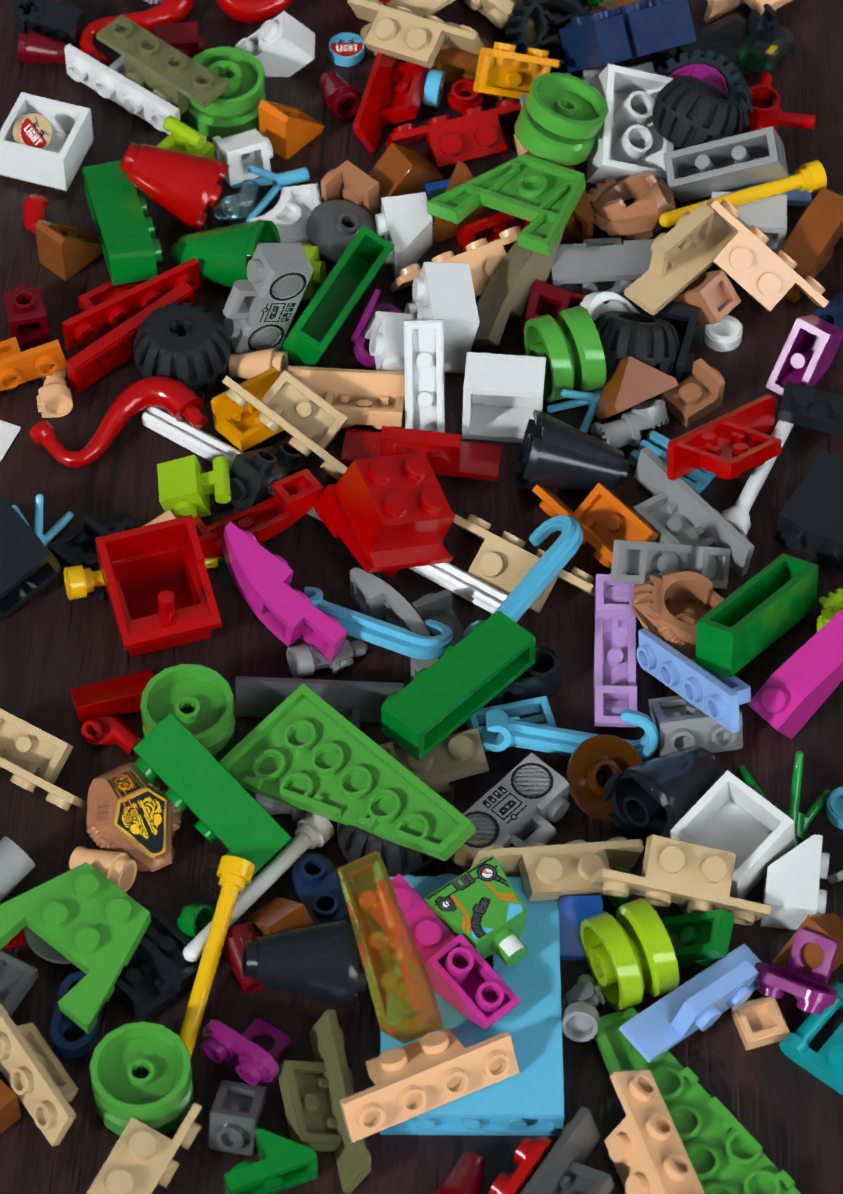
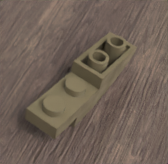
[379,727,490,794]

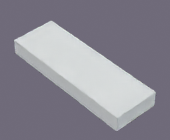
[404,319,445,433]

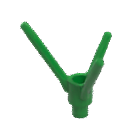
[737,751,831,855]

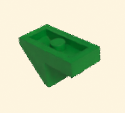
[660,909,735,971]
[224,1128,318,1194]

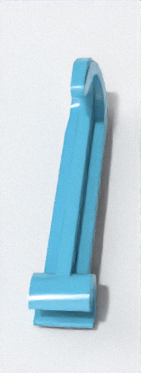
[463,515,584,638]
[304,587,453,660]
[481,709,659,762]

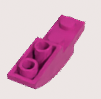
[221,521,347,662]
[364,873,521,1030]

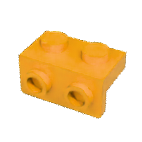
[473,42,560,99]
[211,367,284,452]

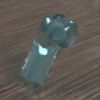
[213,180,259,221]

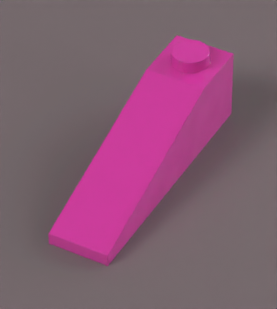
[747,609,843,740]

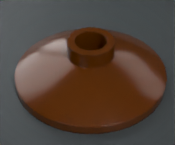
[567,734,642,820]

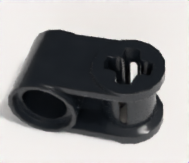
[13,0,85,46]
[489,645,561,706]

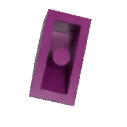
[765,315,843,396]

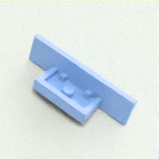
[636,628,751,734]
[619,943,762,1063]

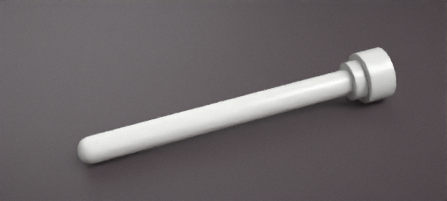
[721,420,794,536]
[183,812,335,962]

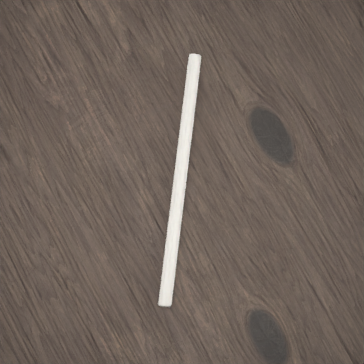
[141,407,508,614]

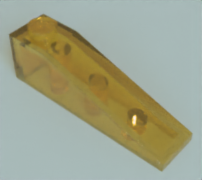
[337,851,444,1044]

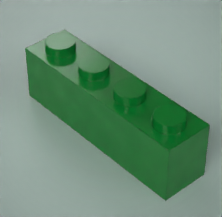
[82,160,163,286]
[279,225,394,367]
[695,553,819,677]
[381,610,536,761]
[133,713,292,877]

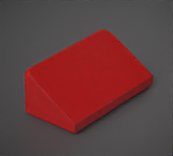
[456,212,531,252]
[70,670,154,726]

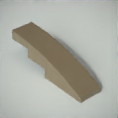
[473,226,566,346]

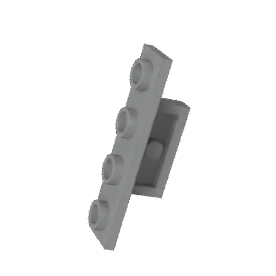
[633,447,755,577]

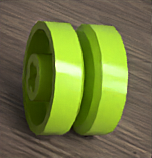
[580,898,680,1012]

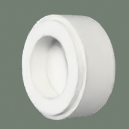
[703,315,743,352]

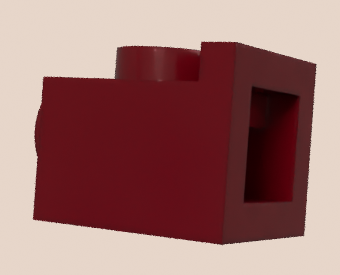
[153,22,206,59]
[517,279,572,334]
[3,284,50,346]

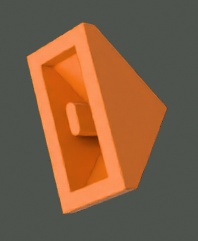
[258,99,325,160]

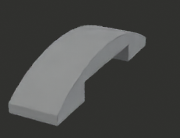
[610,540,731,589]
[350,567,438,682]

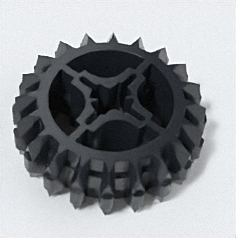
[504,0,593,76]

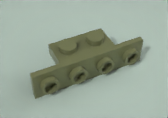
[96,14,230,116]
[278,1009,371,1193]

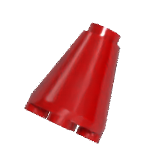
[118,143,229,232]

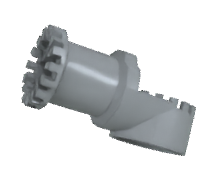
[591,399,669,448]

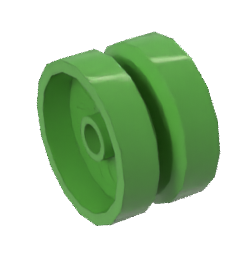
[186,46,266,138]
[514,73,609,166]
[524,305,606,403]
[140,664,236,762]
[90,1021,194,1136]

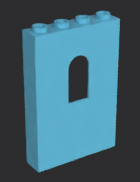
[380,874,564,1136]

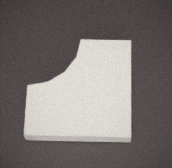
[249,183,322,244]

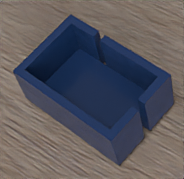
[559,0,697,72]

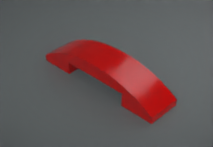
[193,468,324,559]

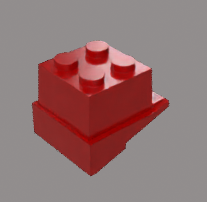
[314,452,455,578]
[95,515,222,658]

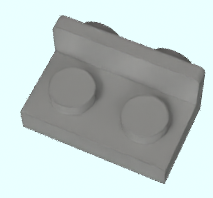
[648,695,743,756]

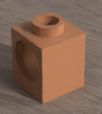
[673,270,741,325]

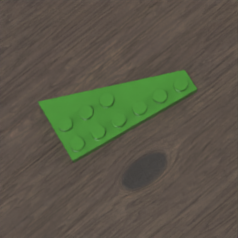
[219,683,477,861]
[594,1007,801,1194]

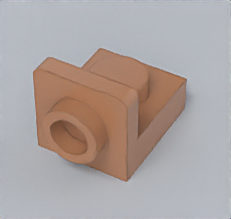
[321,160,379,212]
[662,358,725,427]

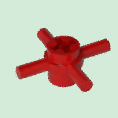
[742,72,815,133]

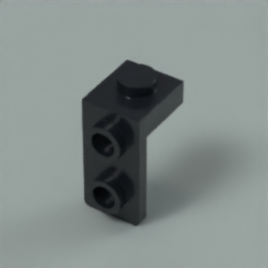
[652,302,705,384]
[229,443,312,511]

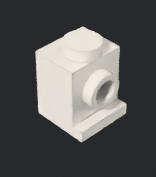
[212,129,273,185]
[364,311,414,372]

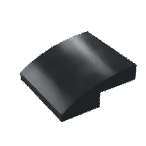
[112,907,202,1022]

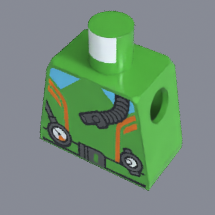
[424,855,528,967]

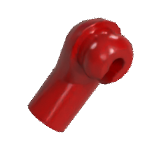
[23,194,50,235]
[81,716,142,757]

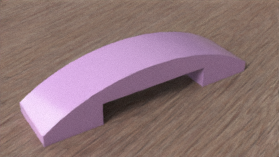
[594,574,637,728]

